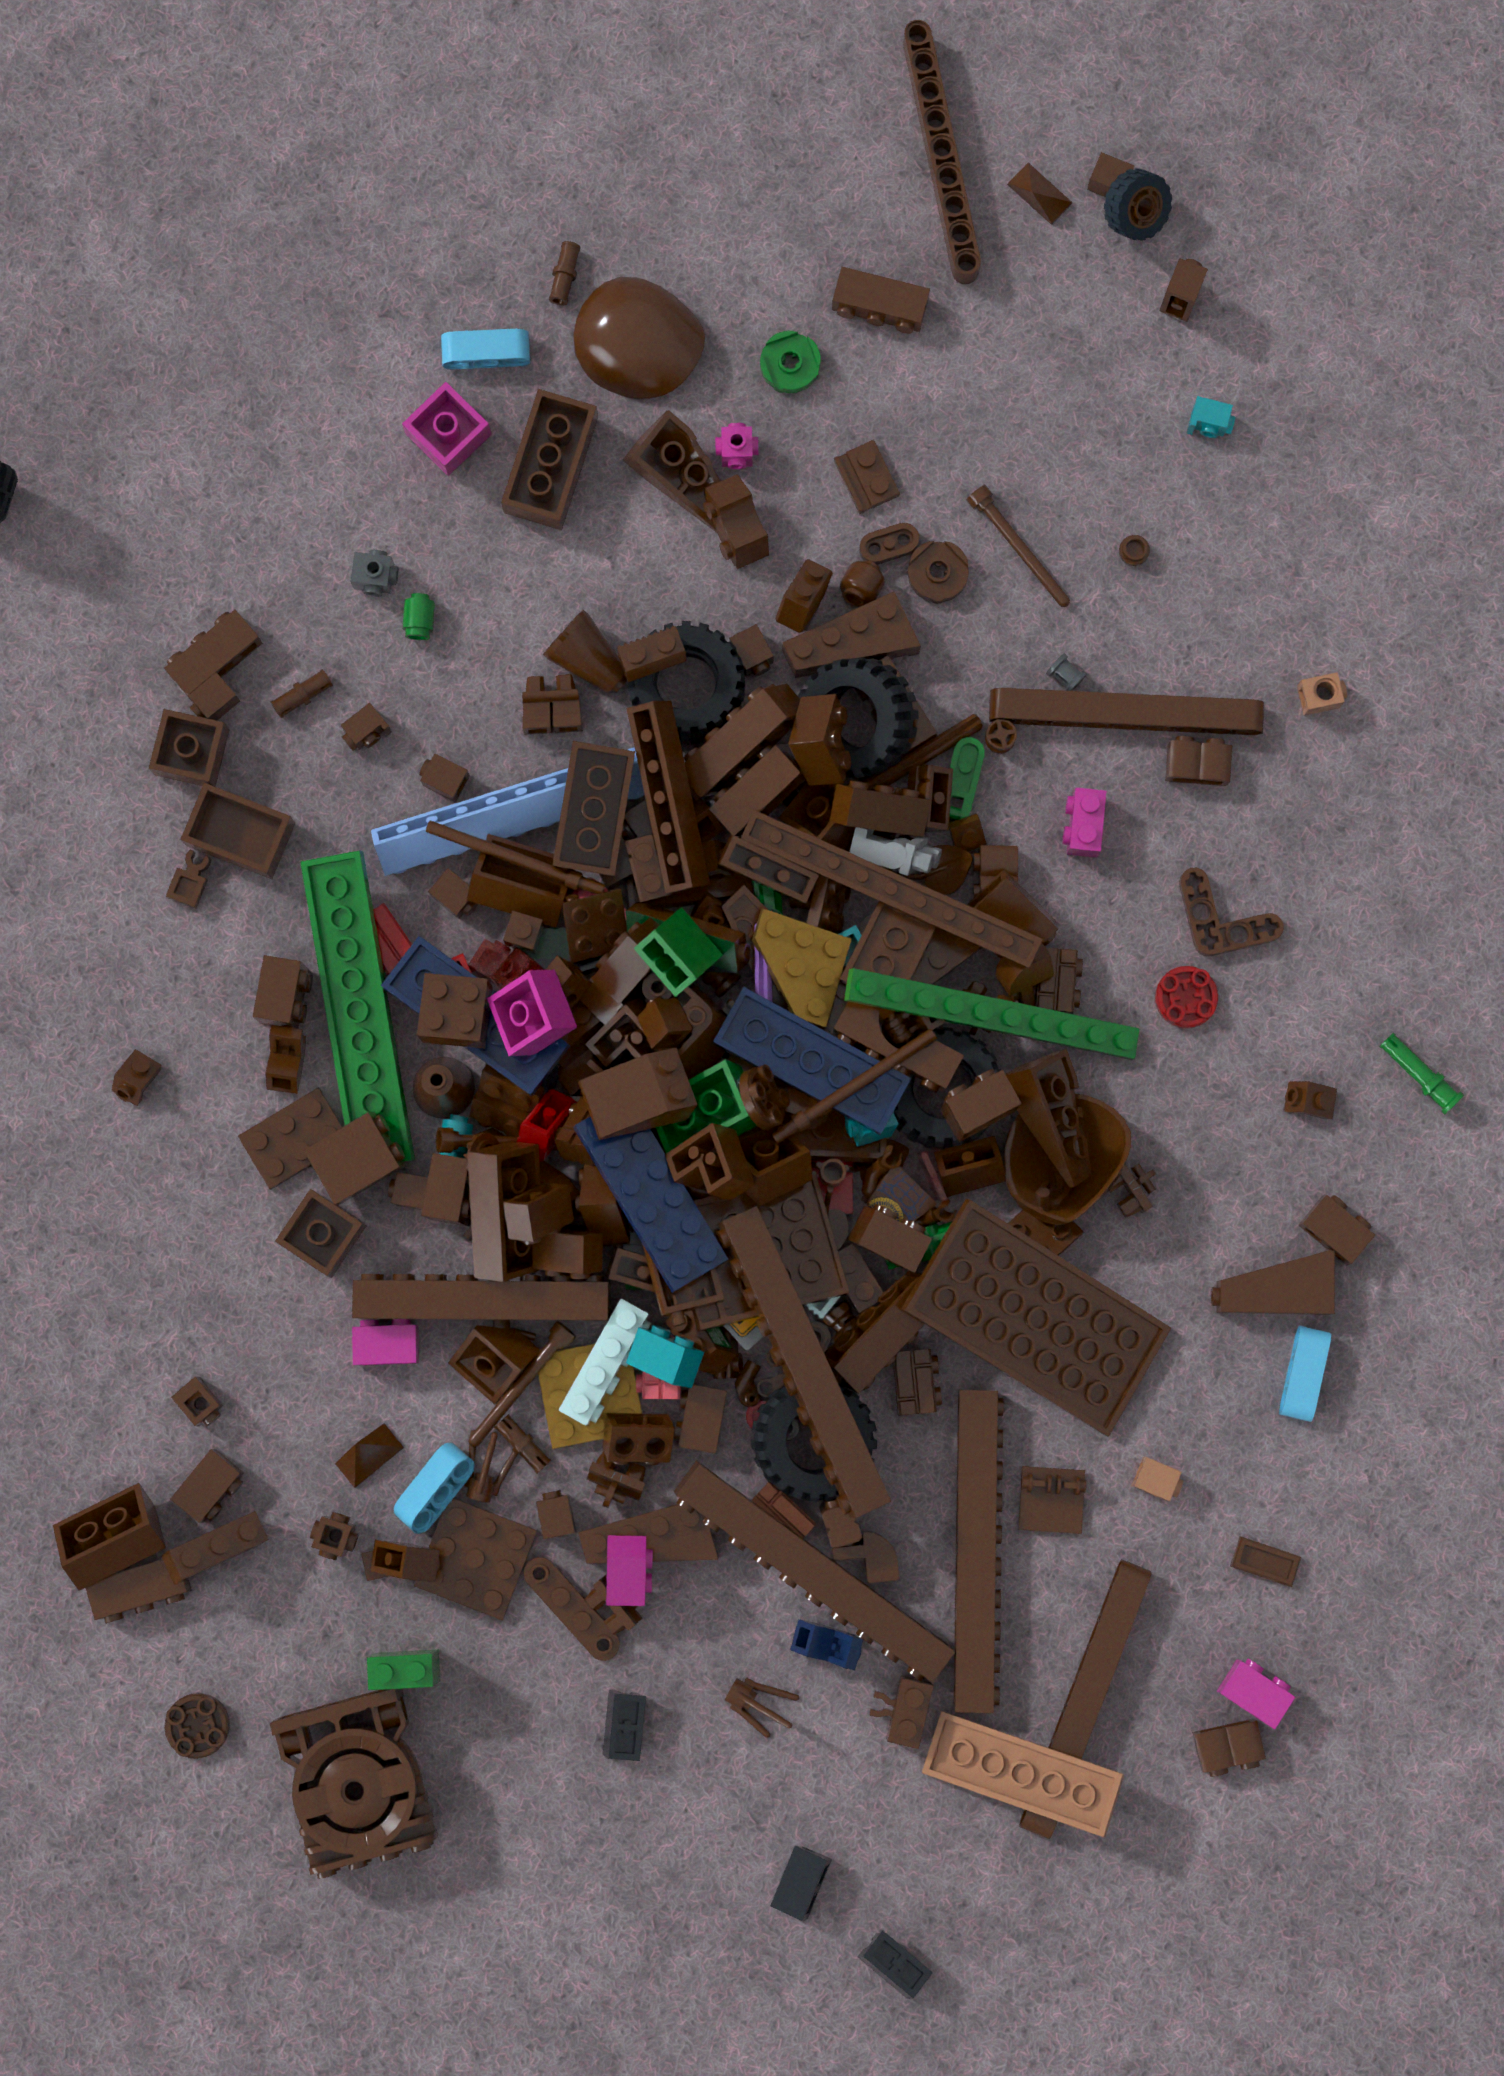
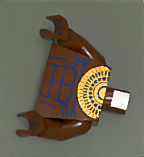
[861,1145,957,1228]

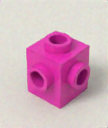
[715,423,759,470]

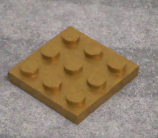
[538,1344,642,1449]

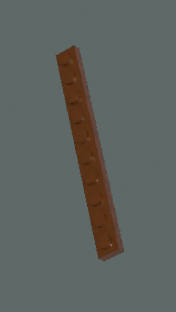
[741,810,1043,968]

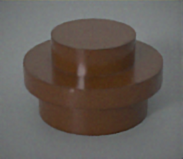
[1119,535,1150,566]

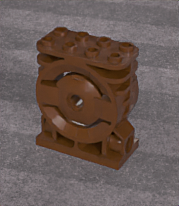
[269,1689,438,1879]

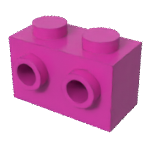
[1062,787,1107,858]
[352,1319,419,1366]
[606,1535,653,1606]
[1217,1658,1295,1730]

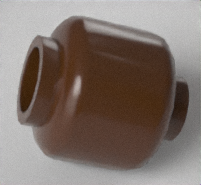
[840,560,885,607]

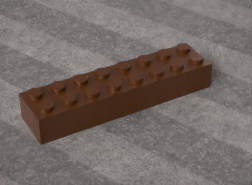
[352,1274,611,1320]

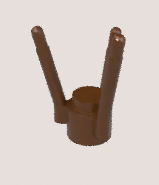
[464,1430,518,1503]
[724,1677,799,1738]

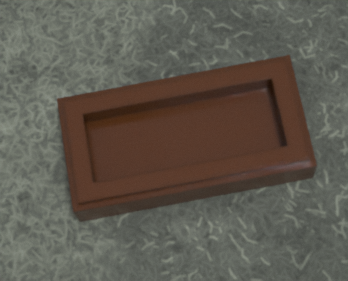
[1230,1536,1301,1587]

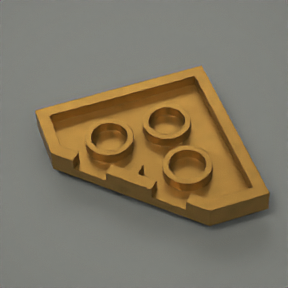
[752,909,851,1029]

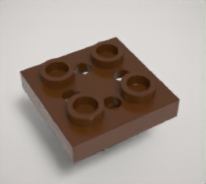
[789,874,851,934]

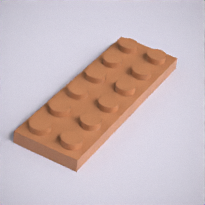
[922,1711,1125,1837]

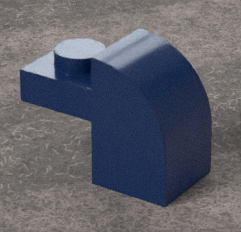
[790,1619,863,1671]

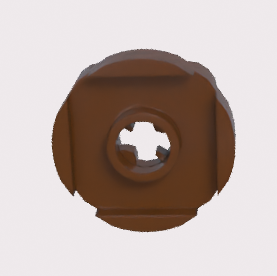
[907,541,969,604]

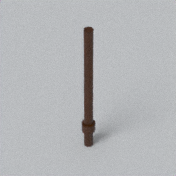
[426,820,606,894]
[771,1028,937,1144]

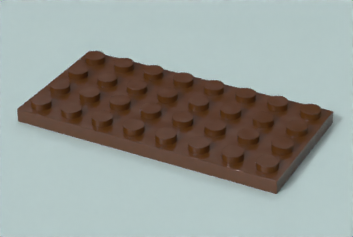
[901,1199,1171,1437]

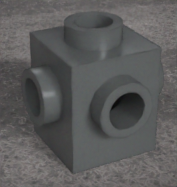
[350,550,399,597]

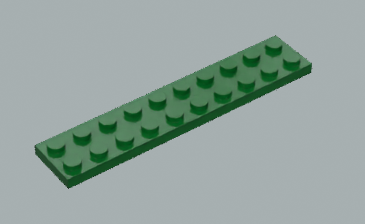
[300,850,415,1162]

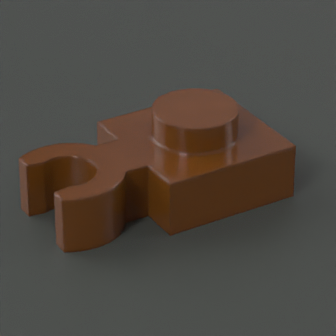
[166,849,211,909]

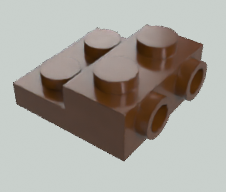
[469,1064,544,1137]

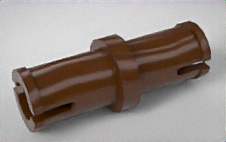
[549,241,581,306]
[270,669,333,718]
[494,1414,551,1474]

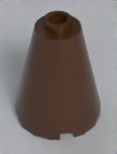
[543,610,627,693]
[413,1057,475,1119]

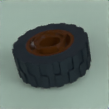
[1104,168,1173,241]

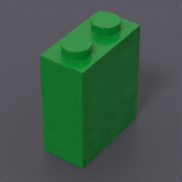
[633,907,723,997]
[367,1649,440,1690]

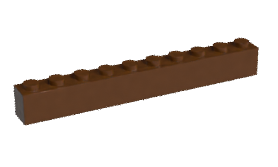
[716,1206,891,1518]
[953,1390,1004,1713]
[674,1460,955,1683]

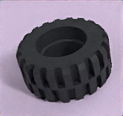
[627,621,745,745]
[798,658,919,778]
[893,1027,1001,1150]
[751,1383,878,1502]

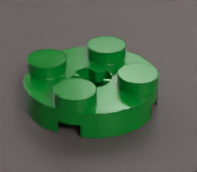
[760,331,821,393]

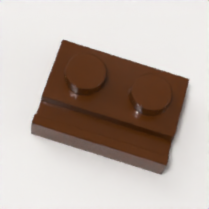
[834,439,900,514]

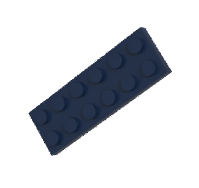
[381,936,570,1097]
[713,987,911,1135]
[573,1117,728,1293]

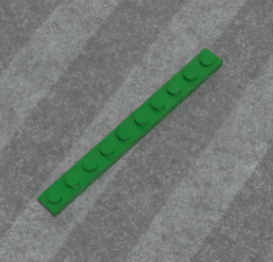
[844,968,1140,1060]

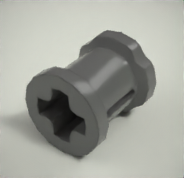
[1046,653,1087,691]

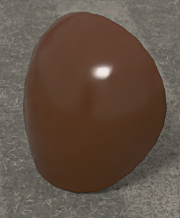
[573,277,705,399]
[1004,1093,1131,1225]

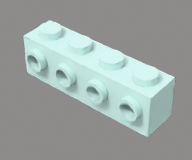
[558,1299,651,1426]

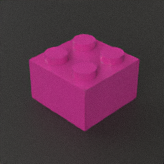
[402,382,492,476]
[487,970,577,1056]

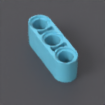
[441,329,530,369]
[1279,1325,1331,1422]
[393,1443,475,1534]

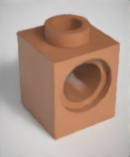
[1297,672,1347,716]
[1131,1457,1184,1501]

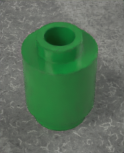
[402,593,435,640]

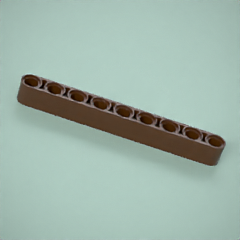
[903,20,981,284]
[989,688,1264,735]
[1019,1559,1152,1839]

